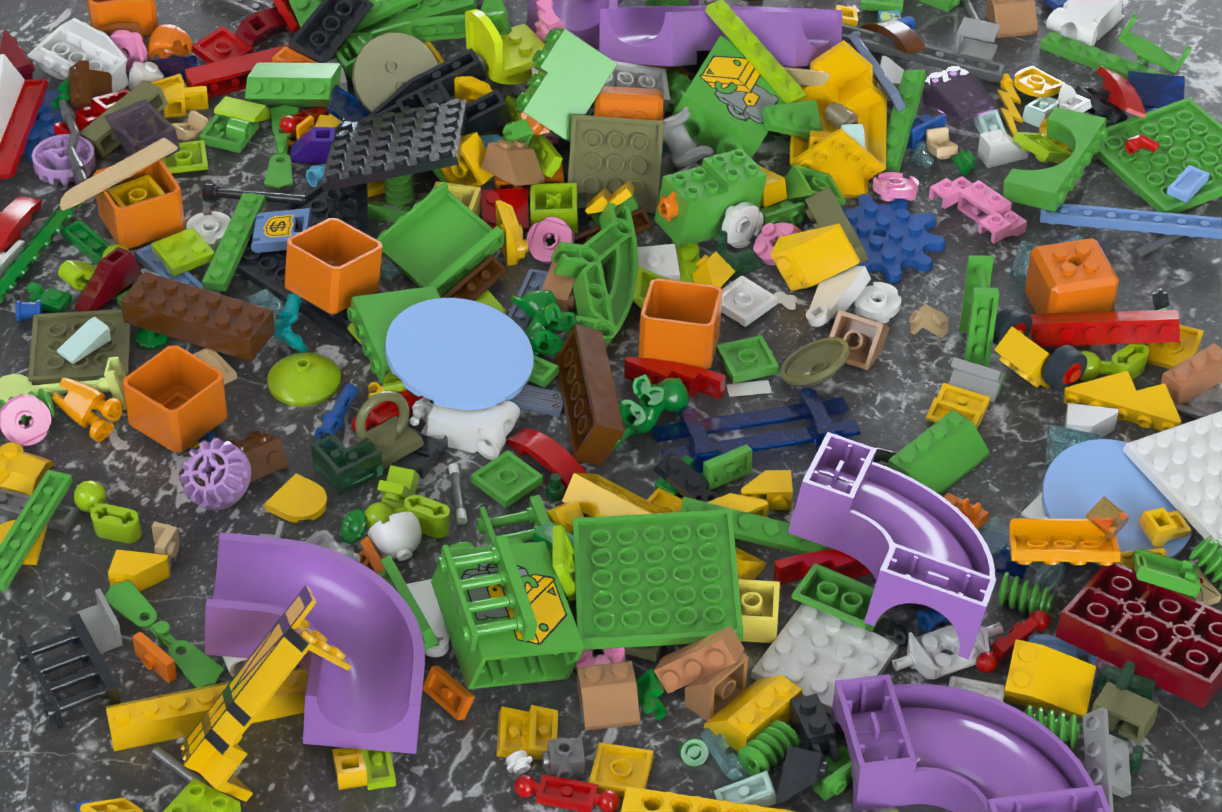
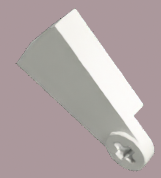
[806,266,871,327]
[407,579,449,657]

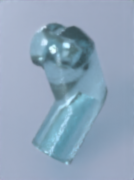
[912,142,934,168]
[380,262,404,279]

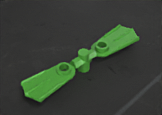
[264,105,299,190]
[104,580,224,688]

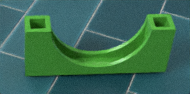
[1004,107,1109,212]

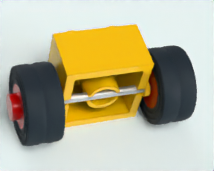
[992,305,1087,392]

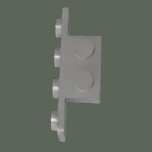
[1083,707,1131,812]

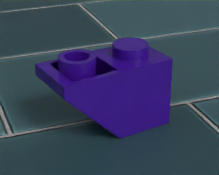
[290,127,336,163]

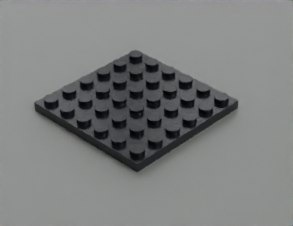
[321,99,468,192]

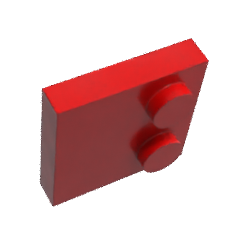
[192,26,253,64]
[481,188,530,233]

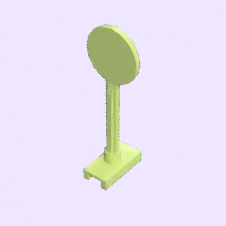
[0,357,127,410]

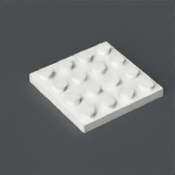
[751,603,899,714]

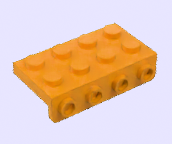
[1009,518,1120,566]

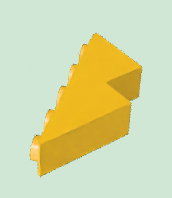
[1064,371,1181,431]

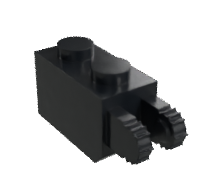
[789,694,840,762]

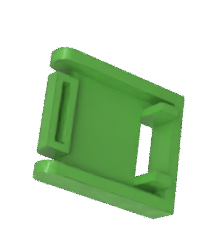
[1132,548,1201,597]

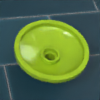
[267,352,341,407]

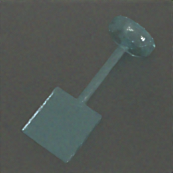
[977,516,1065,592]

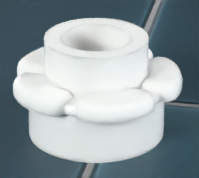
[506,750,533,775]

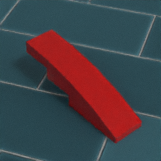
[1096,66,1146,118]
[53,89,130,135]
[0,196,42,253]
[624,357,725,399]
[773,549,871,586]

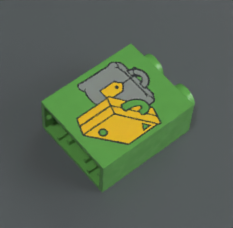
[671,35,784,158]
[431,538,585,689]

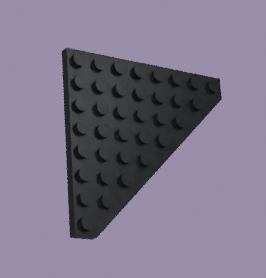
[235,183,368,345]

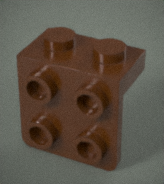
[69,60,112,111]
[229,430,290,482]

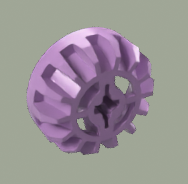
[32,134,96,187]
[180,438,251,510]

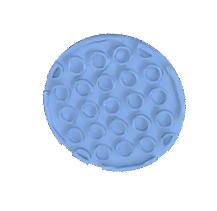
[385,298,534,410]
[1041,439,1194,566]

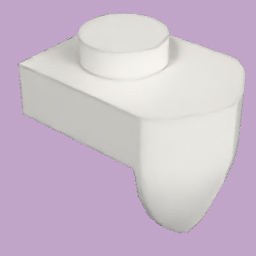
[129,62,164,90]
[1058,84,1092,113]

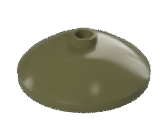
[780,337,850,386]

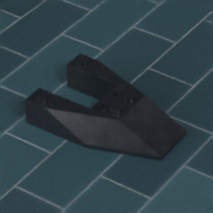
[367,48,513,136]

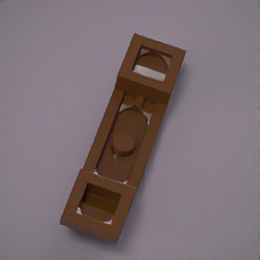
[860,20,925,54]

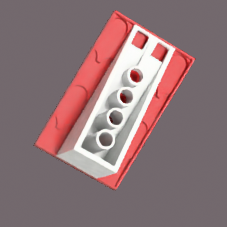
[0,54,49,180]

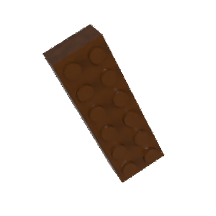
[121,271,275,362]
[554,324,625,467]

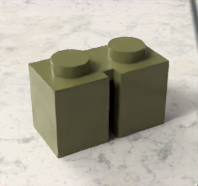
[1092,682,1159,744]

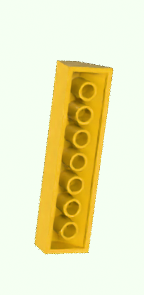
[562,473,767,580]
[105,667,308,751]

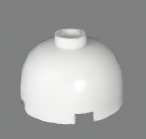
[367,512,422,561]

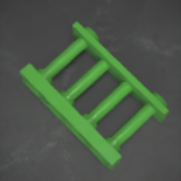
[959,256,999,368]
[476,495,562,586]
[437,535,538,652]

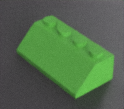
[245,63,342,107]
[888,410,990,495]

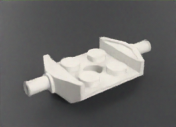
[892,622,1003,680]

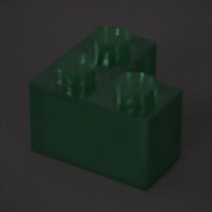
[311,434,383,495]

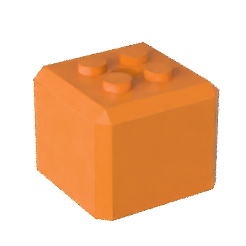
[86,0,158,38]
[594,86,664,121]
[93,159,185,250]
[285,218,382,315]
[1025,238,1119,314]
[638,278,723,370]
[123,345,227,453]

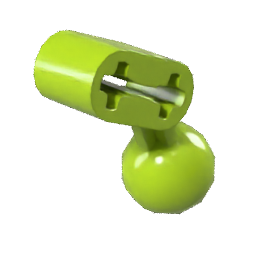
[58,244,129,291]
[1080,343,1149,382]
[73,480,142,543]
[365,495,450,538]

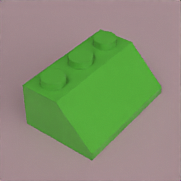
[791,563,883,632]

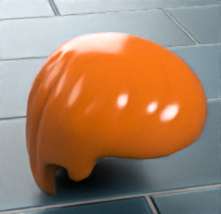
[147,24,192,59]

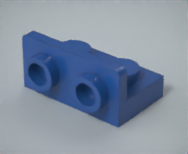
[907,113,946,149]

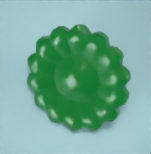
[135,328,169,349]
[340,509,367,544]

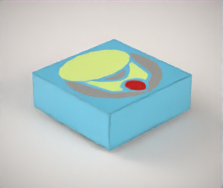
[878,10,901,21]

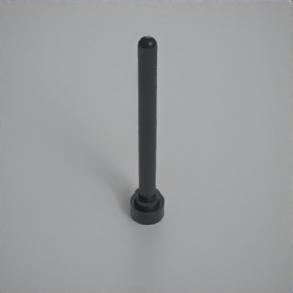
[202,183,308,204]

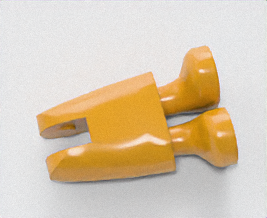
[51,377,123,442]

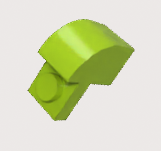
[377,465,420,508]

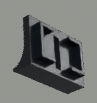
[392,432,448,479]

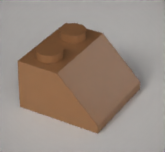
[986,0,1038,38]
[481,139,545,186]
[829,310,890,371]
[685,653,748,721]
[577,661,640,731]

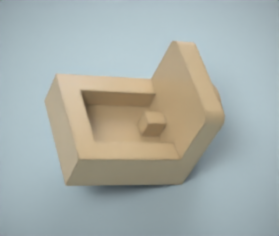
[169,111,208,142]
[926,127,958,159]
[909,304,949,338]
[152,522,180,562]

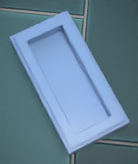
[1167,165,1209,203]

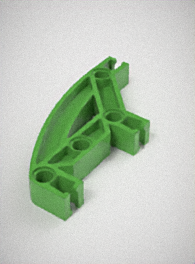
[551,203,638,348]

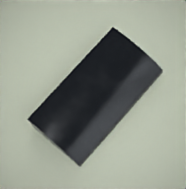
[288,0,374,63]

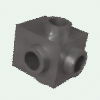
[542,737,585,779]

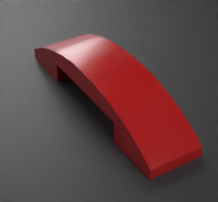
[506,428,587,490]

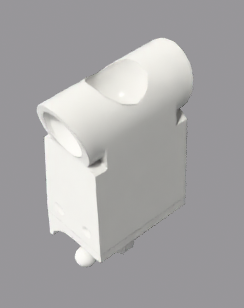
[1046,0,1128,47]
[410,396,520,460]

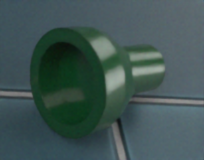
[546,473,566,501]

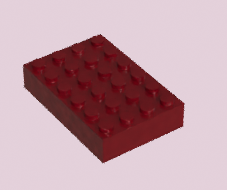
[1055,562,1222,708]

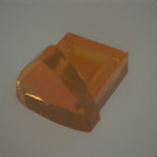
[1086,496,1130,540]

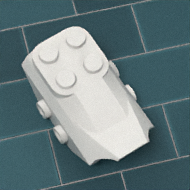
[27,18,129,93]

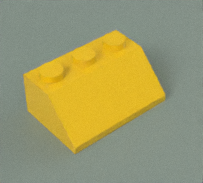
[704,675,802,752]

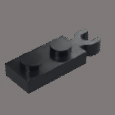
[1075,85,1128,124]
[653,451,720,503]

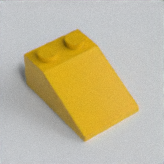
[770,223,860,291]
[1004,639,1096,718]

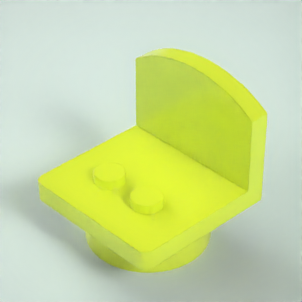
[465,9,545,85]

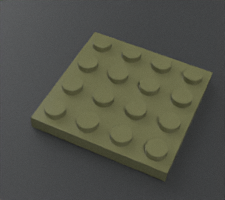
[568,114,665,213]
[28,309,132,385]

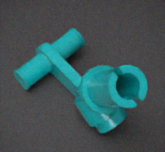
[273,294,309,353]

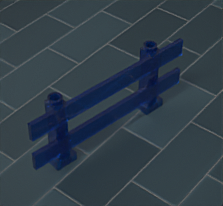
[651,387,861,473]

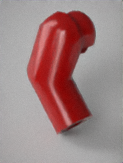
[1125,134,1160,154]

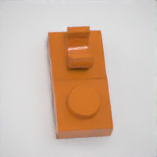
[943,493,989,529]
[358,536,385,574]
[423,665,475,720]

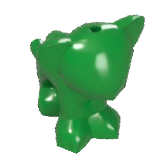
[510,290,575,357]
[613,374,695,450]

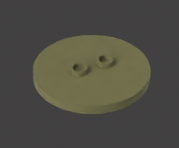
[352,33,438,113]

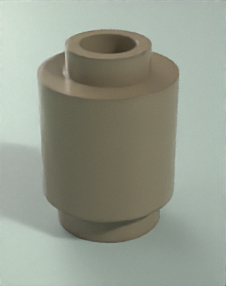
[824,102,858,129]

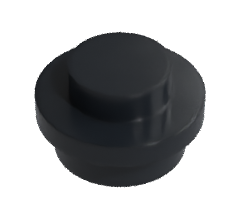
[1152,288,1170,310]

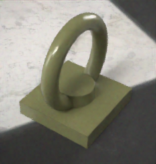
[354,391,424,469]

